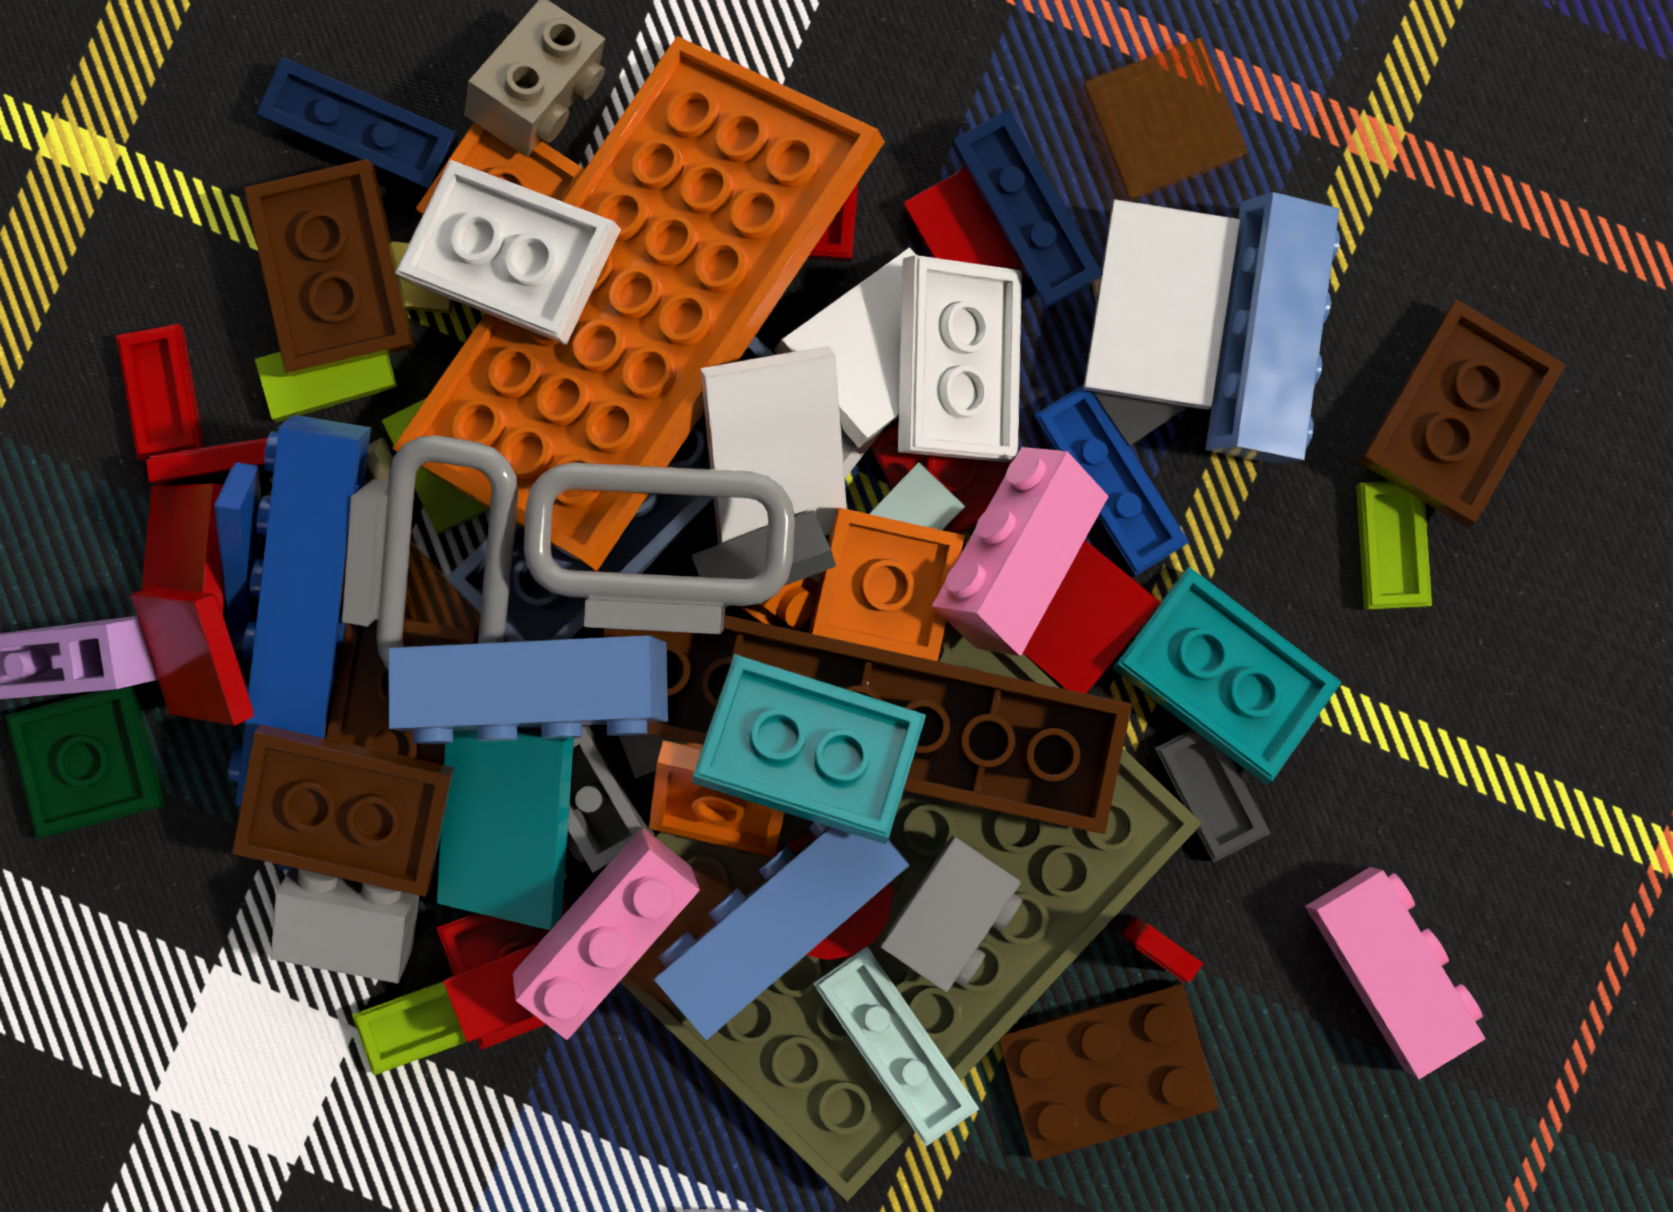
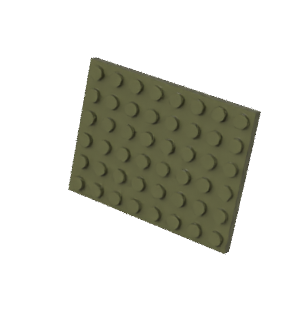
[619,620,1202,1202]

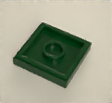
[6,685,166,840]

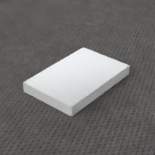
[395,160,621,345]
[1083,199,1240,410]
[774,247,916,448]
[898,255,1022,462]
[700,346,847,545]

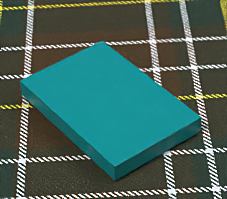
[1112,567,1341,785]
[692,654,926,844]
[437,728,574,930]

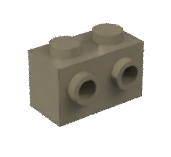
[464,0,605,157]

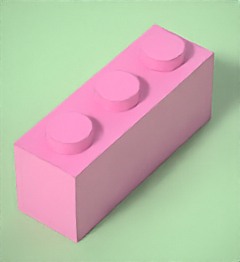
[932,447,1109,656]
[512,827,700,1040]
[1305,867,1486,1079]

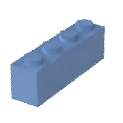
[1205,192,1340,464]
[389,635,668,744]
[654,822,909,1040]

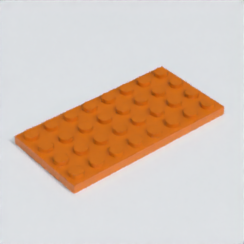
[392,36,885,572]

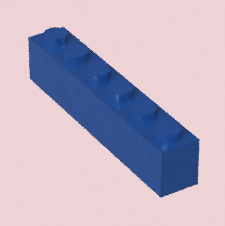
[228,415,371,806]

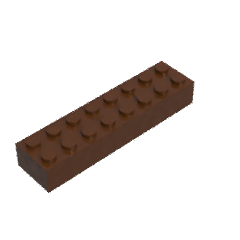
[603,615,1132,834]

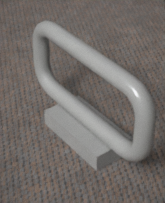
[342,436,518,670]
[524,462,795,634]

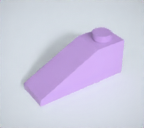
[0,616,158,699]

